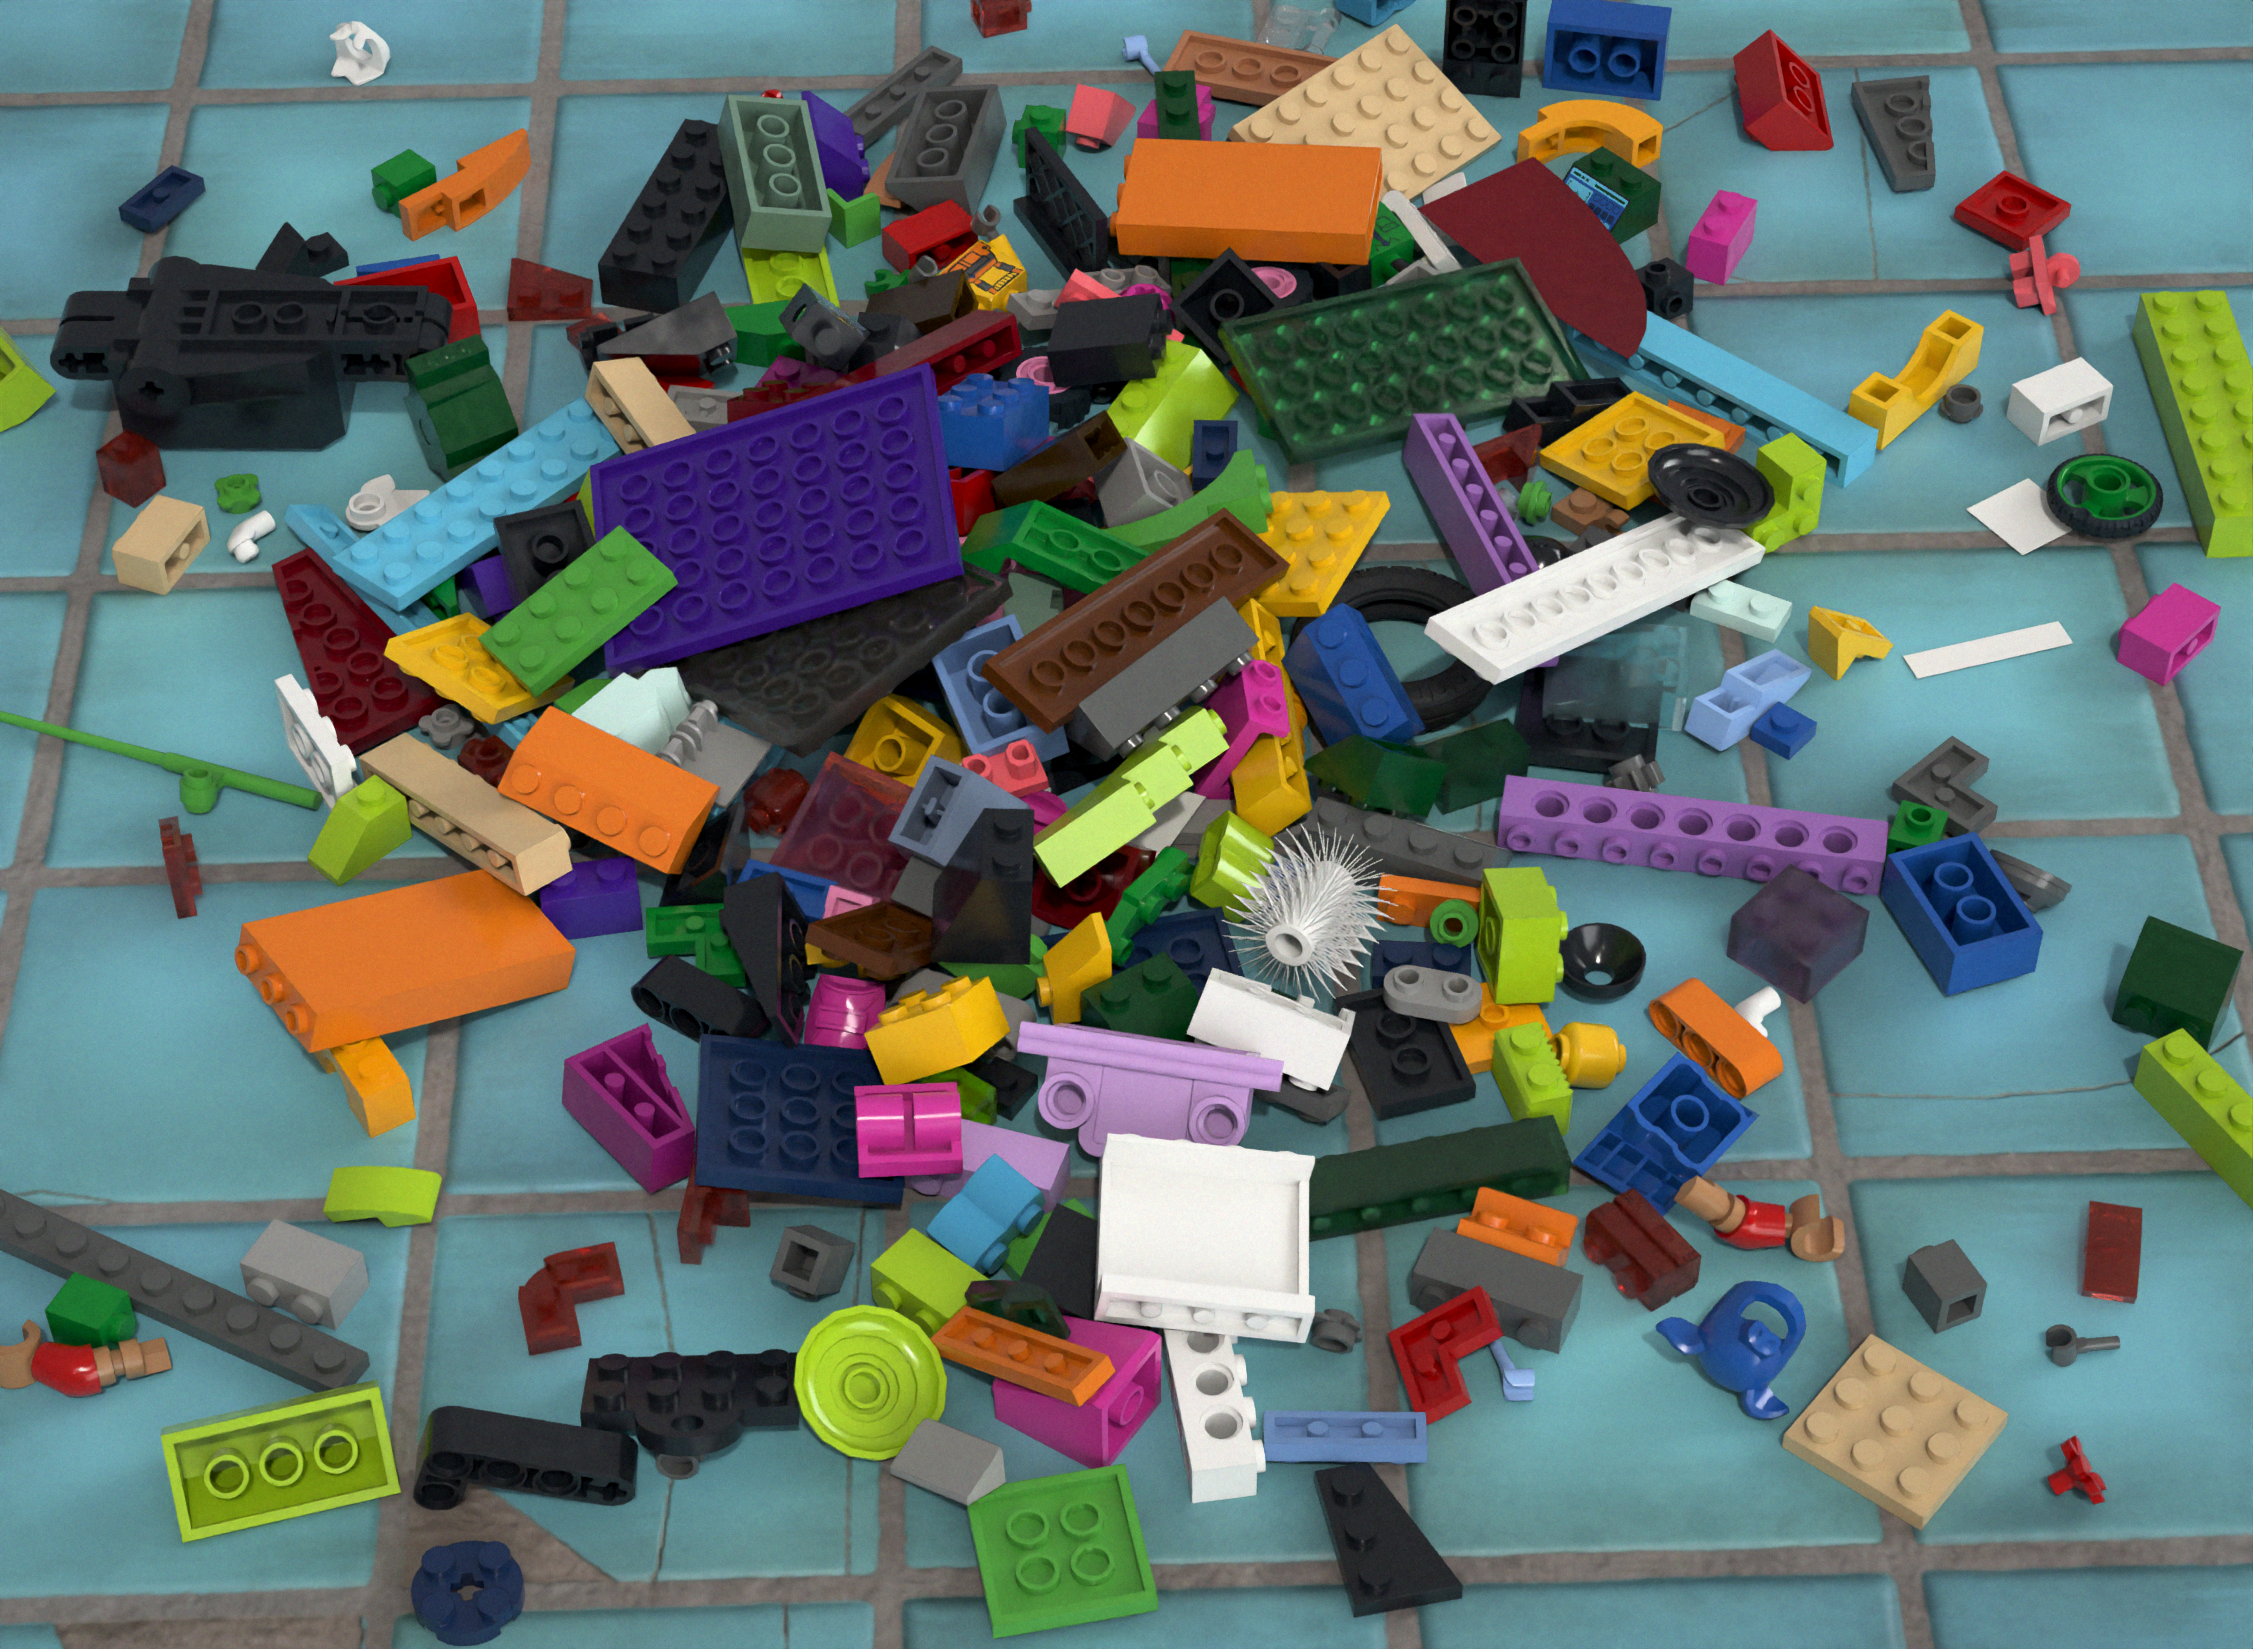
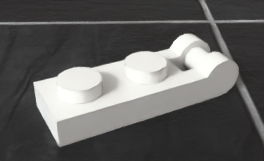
[1381,190,1467,282]

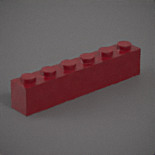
[796,309,1023,402]

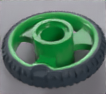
[2046,453,2163,539]

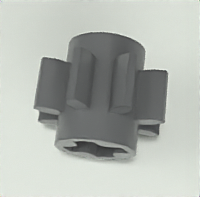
[1603,754,1666,793]

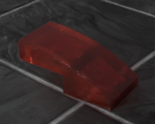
[2081,1201,2142,1304]

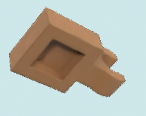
[1551,487,1630,536]

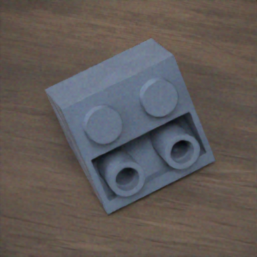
[888,754,1031,869]

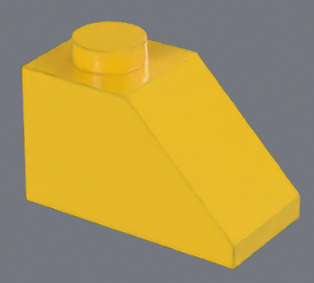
[1035,912,1112,1025]

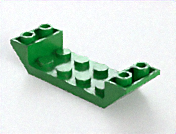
[961,499,1152,595]

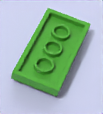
[477,525,678,699]

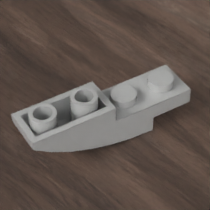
[1006,265,1172,334]

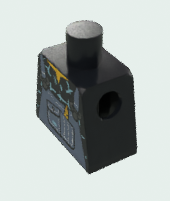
[778,283,871,372]

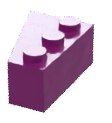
[562,1023,695,1193]

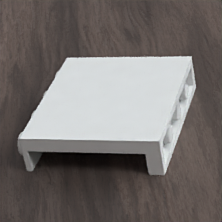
[1094,1133,1315,1343]

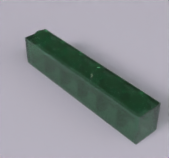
[1309,1115,1572,1242]

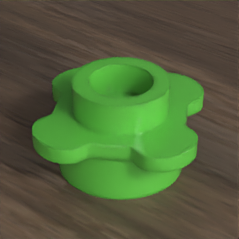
[214,474,261,514]

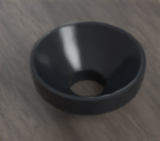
[1559,923,1646,1000]

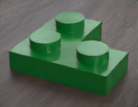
[646,903,746,987]

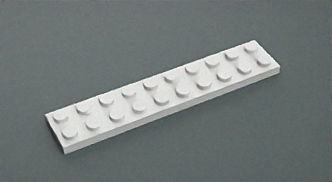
[1424,512,1766,685]

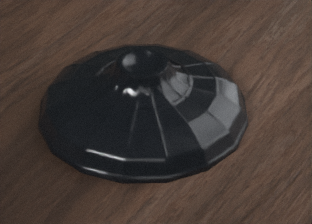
[1647,443,1775,530]

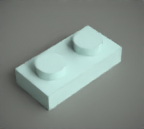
[1690,579,1792,643]

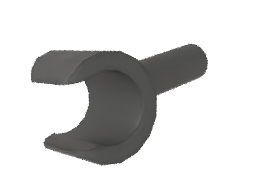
[2046,1324,2120,1367]

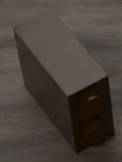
[865,268,979,335]
[991,409,1128,508]

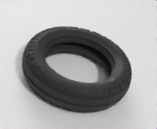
[1291,566,1494,734]

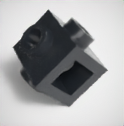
[1635,257,1694,321]

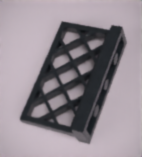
[1013,126,1112,282]

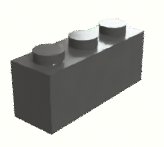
[1410,1227,1584,1354]

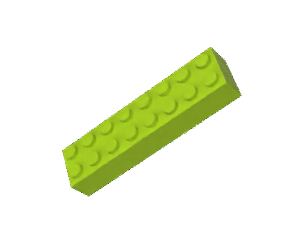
[2132,290,2253,558]

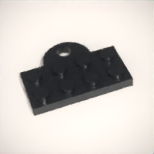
[580,1349,800,1457]

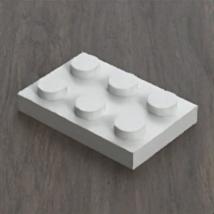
[274,674,358,813]

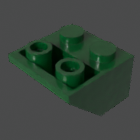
[1303,733,1449,819]

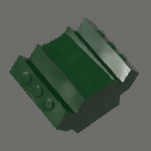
[403,334,519,482]

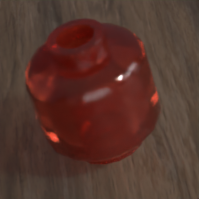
[742,767,813,837]

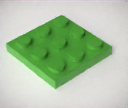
[965,1463,1158,1639]

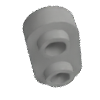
[1383,965,1482,1024]

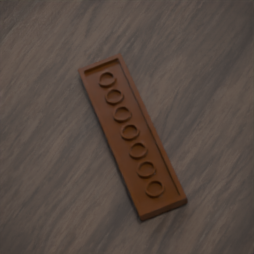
[980,507,1290,735]

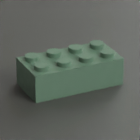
[717,94,832,253]

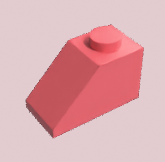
[1065,84,1136,150]

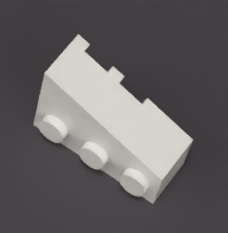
[1186,967,1356,1091]

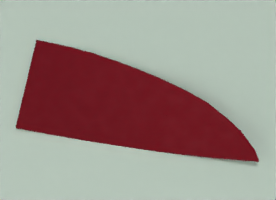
[1417,157,1647,359]

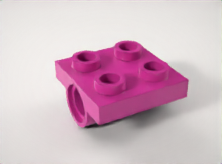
[854,1082,963,1178]

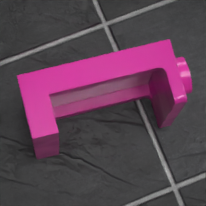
[1192,659,1291,800]

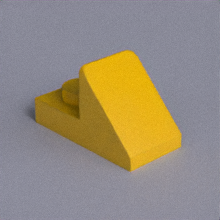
[1808,606,1894,681]

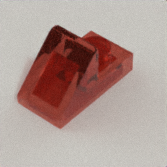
[1472,423,1542,494]
[677,1152,751,1265]

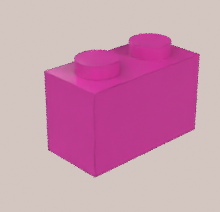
[1686,189,1758,286]
[2117,582,2221,686]

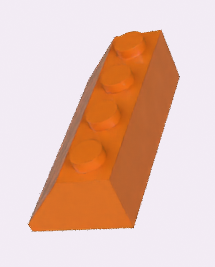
[496,706,721,874]

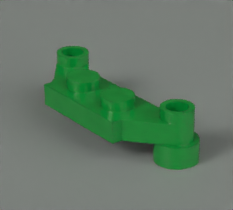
[1103,846,1196,967]

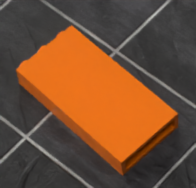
[1110,138,1384,265]
[234,869,576,1053]

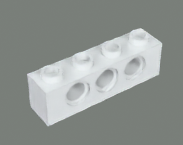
[1158,1328,1266,1503]

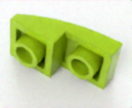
[323,1166,442,1228]

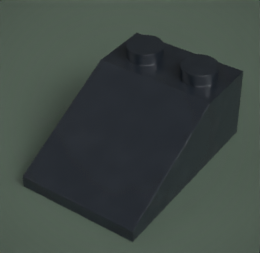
[597,291,738,377]
[493,499,596,610]

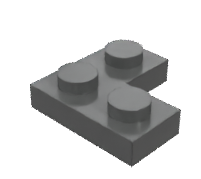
[1891,736,1998,837]

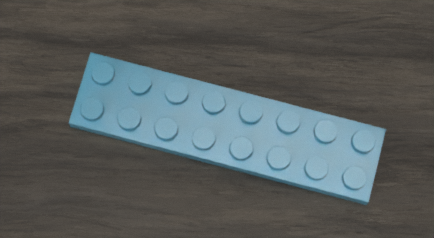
[332,396,626,612]

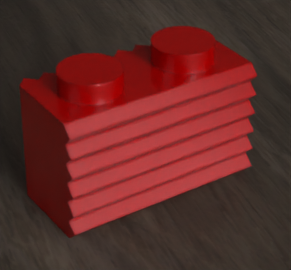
[881,198,978,273]

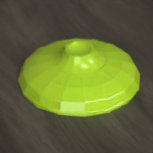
[793,1304,947,1461]

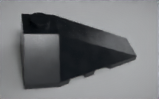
[719,871,817,1049]

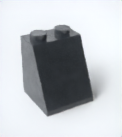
[930,808,1034,965]

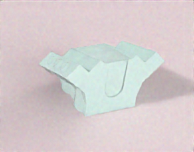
[571,667,693,755]

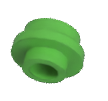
[1517,480,1552,525]
[1430,899,1479,948]

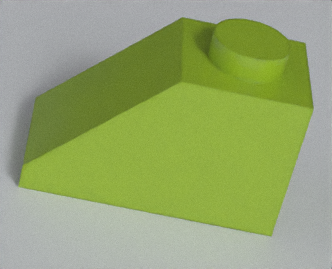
[307,774,413,887]

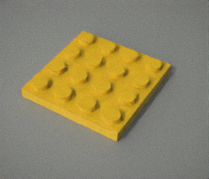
[1253,490,1391,617]

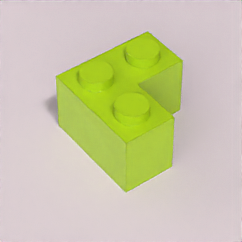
[1739,432,1827,554]

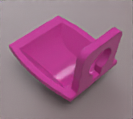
[804,974,886,1050]

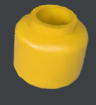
[1549,1022,1626,1089]

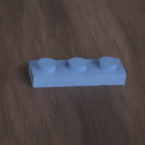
[1263,1410,1428,1464]

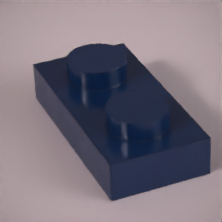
[118,165,206,233]
[1192,420,1238,491]
[1372,940,1471,989]

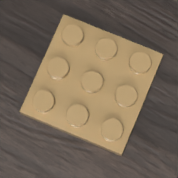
[1782,1334,2009,1531]

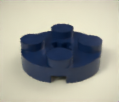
[411,1541,525,1646]

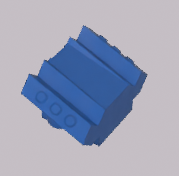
[1572,1052,1760,1217]

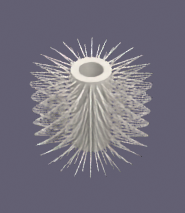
[1222,823,1398,1003]

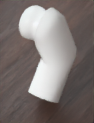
[227,510,276,563]
[1734,986,1781,1038]

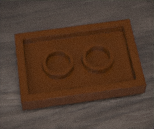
[804,900,937,980]

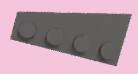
[1850,75,1936,191]

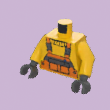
[908,205,1028,313]

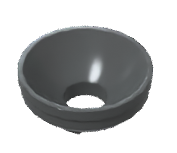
[1990,849,2072,913]

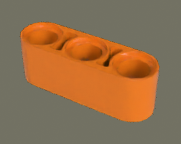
[1649,977,1784,1099]

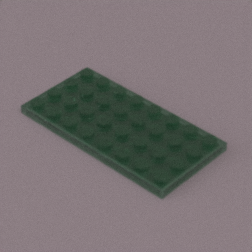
[1217,257,1591,466]

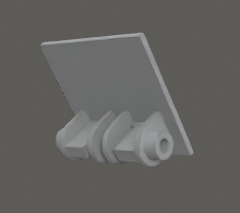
[655,700,773,809]

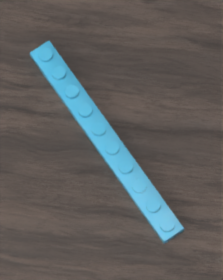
[283,504,538,756]

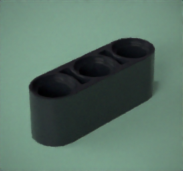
[631,955,773,1043]

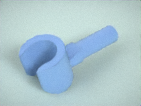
[1122,35,1162,76]
[1489,1340,1535,1401]

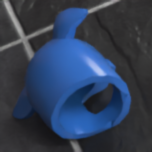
[1656,1281,1807,1420]

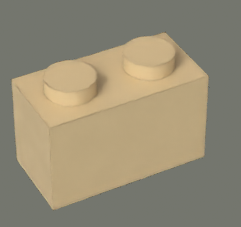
[111,494,211,596]

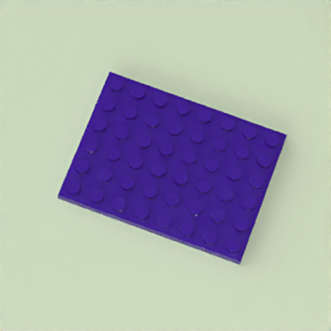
[590,362,964,679]

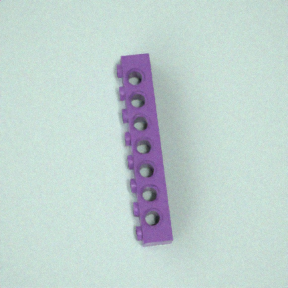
[1497,775,1888,896]

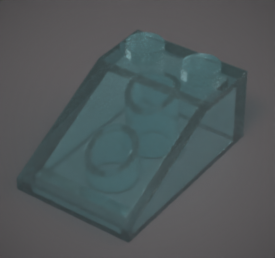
[1542,623,1690,731]

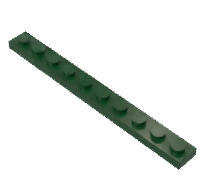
[1154,70,1222,372]

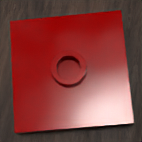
[1954,170,2071,252]

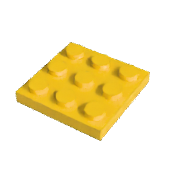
[1538,391,1726,511]
[383,612,575,725]

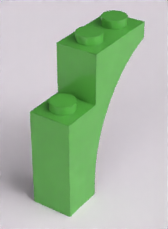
[1102,448,1274,554]

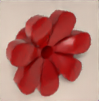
[2047,1435,2107,1505]

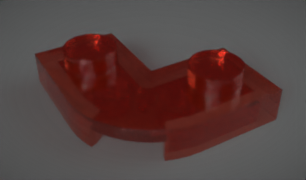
[518,1241,625,1356]

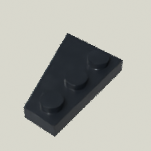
[1314,1462,1463,1618]

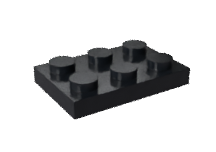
[1332,987,1476,1119]

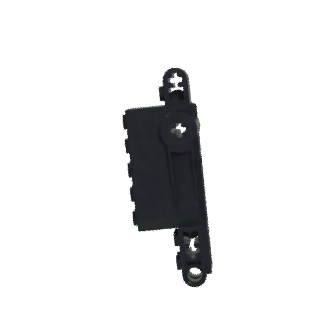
[50,256,453,449]

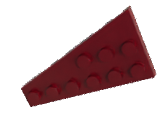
[271,547,454,756]

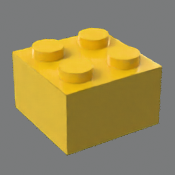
[864,975,1011,1085]

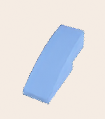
[1684,648,1812,751]

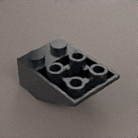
[1442,0,1527,98]

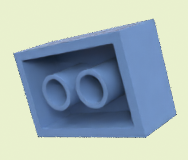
[926,614,1070,763]

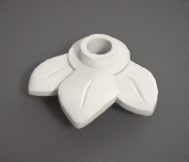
[346,474,430,531]

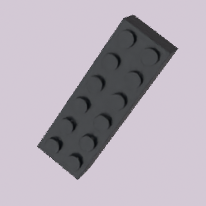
[598,119,734,315]

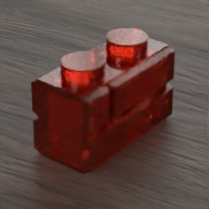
[1583,1188,1701,1312]

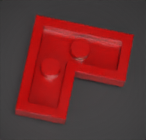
[1388,1285,1503,1425]

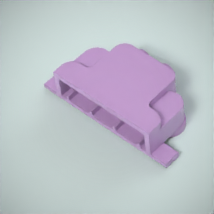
[1017,1021,1284,1165]

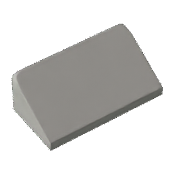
[890,1418,1006,1506]

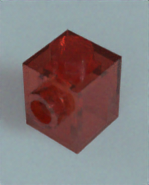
[95,429,167,509]

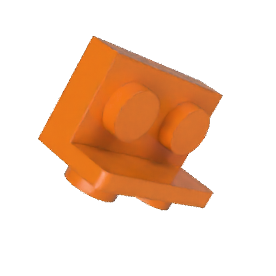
[1456,1187,1579,1268]

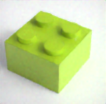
[1475,867,1568,1004]

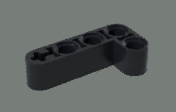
[413,1406,638,1510]

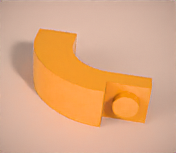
[1516,99,1663,169]

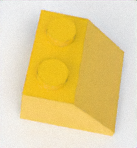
[835,692,968,815]

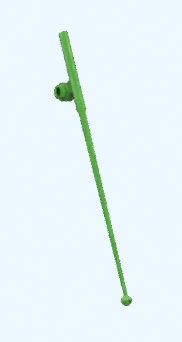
[0,711,322,813]

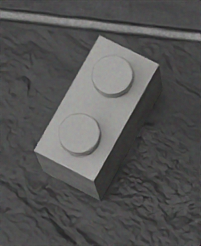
[239,1218,370,1331]

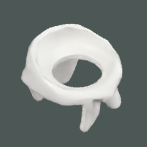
[329,21,391,86]

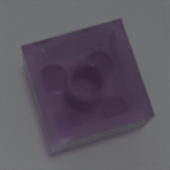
[1726,864,1870,1005]

